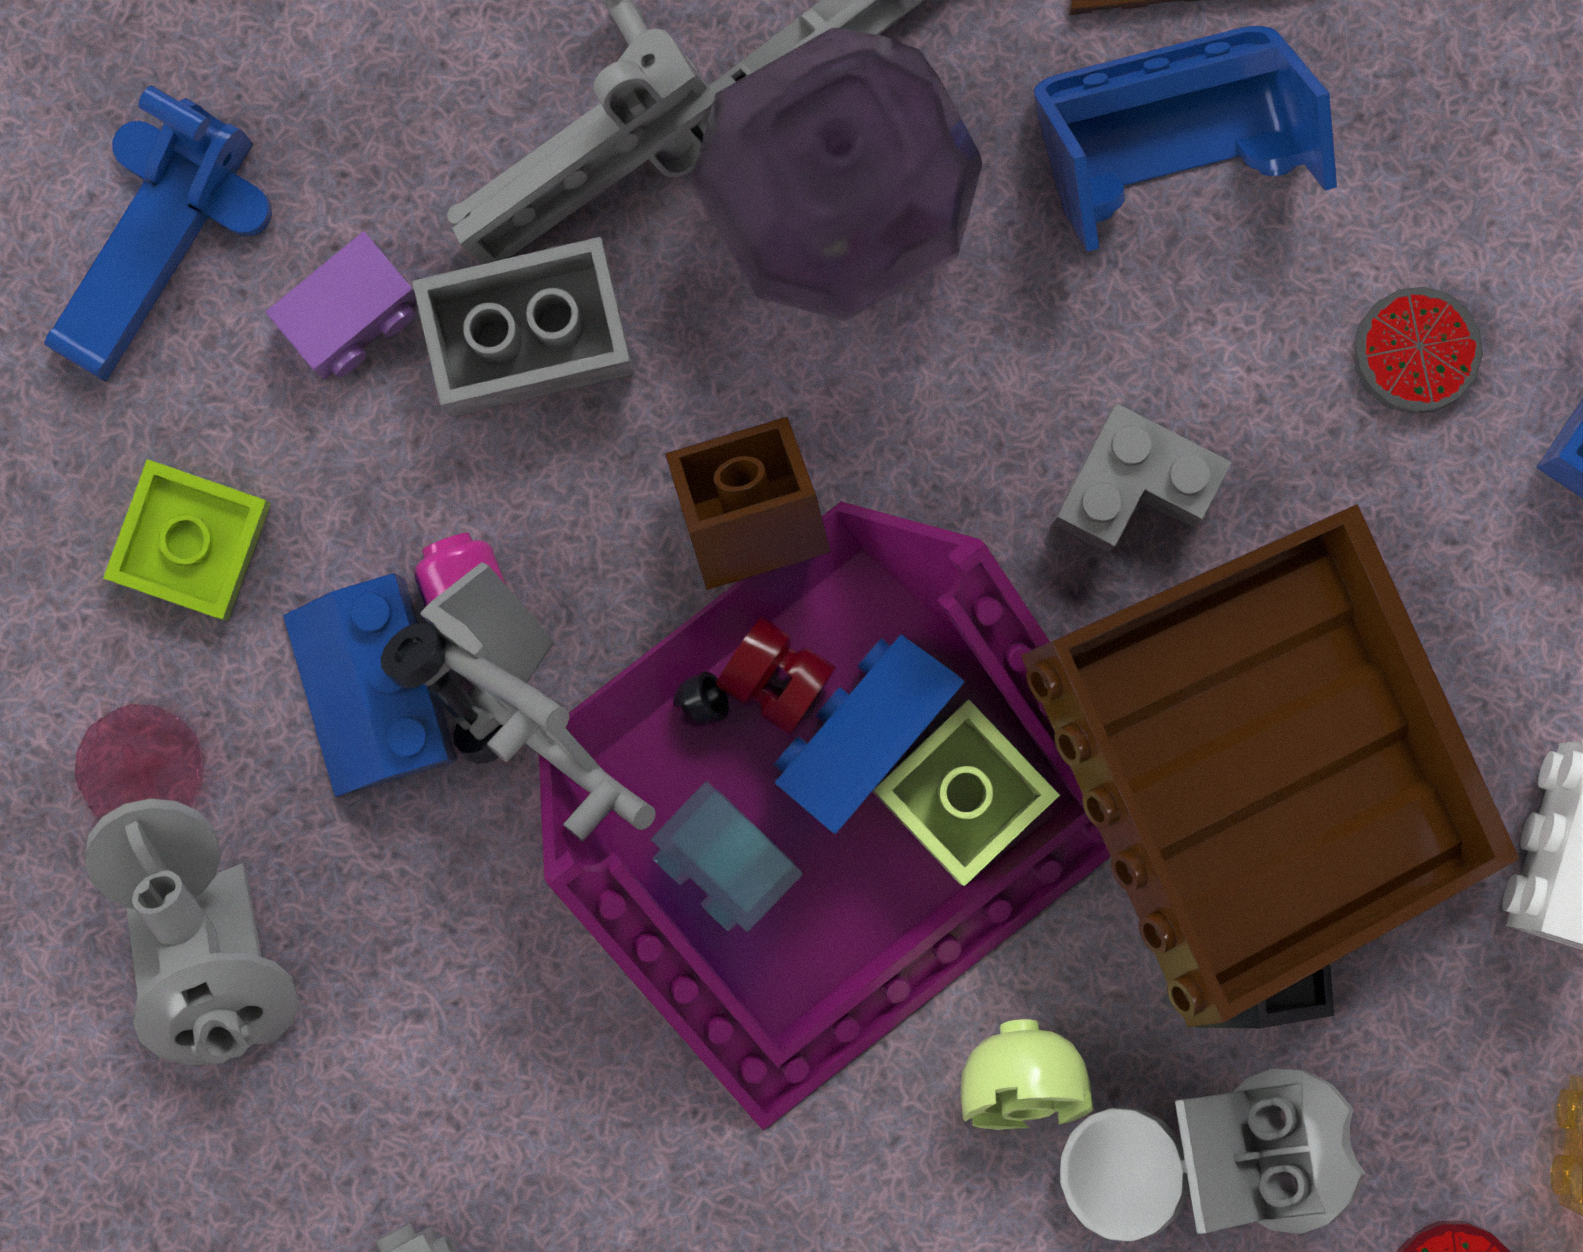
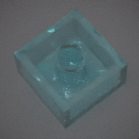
[650,781,803,933]

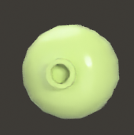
[961,1019,1094,1130]

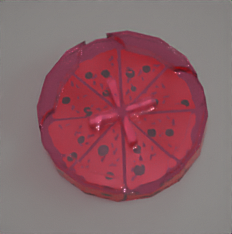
[74,704,205,819]

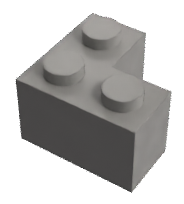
[1051,403,1232,554]

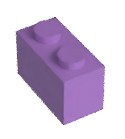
[265,231,417,380]

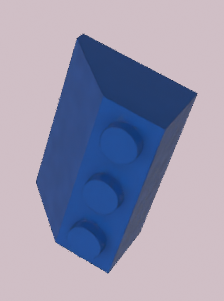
[283,573,458,797]
[773,634,965,834]

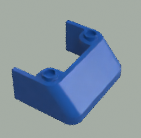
[1034,26,1337,252]

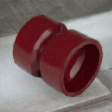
[715,616,836,735]

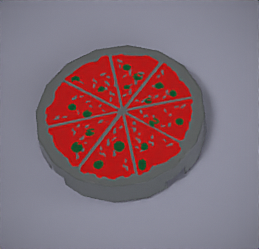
[1354,287,1483,413]

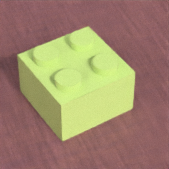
[872,699,1060,886]

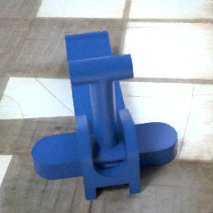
[44,85,272,382]

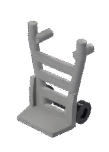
[381,562,655,842]

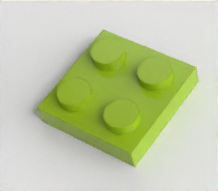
[103,459,271,622]

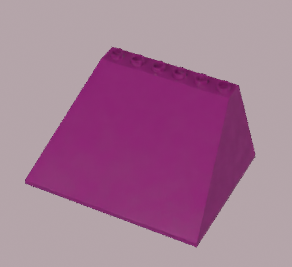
[538,501,1111,1131]

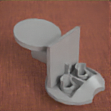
[84,799,299,1065]
[1060,1068,1365,1242]

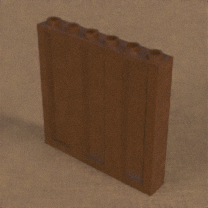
[1020,504,1520,1027]

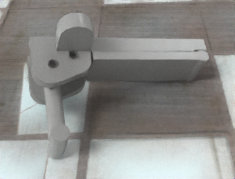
[447,0,721,264]

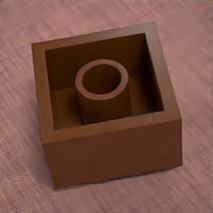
[665,416,831,590]

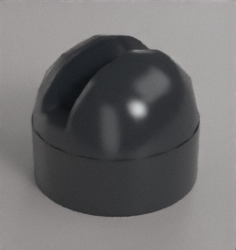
[673,671,729,727]

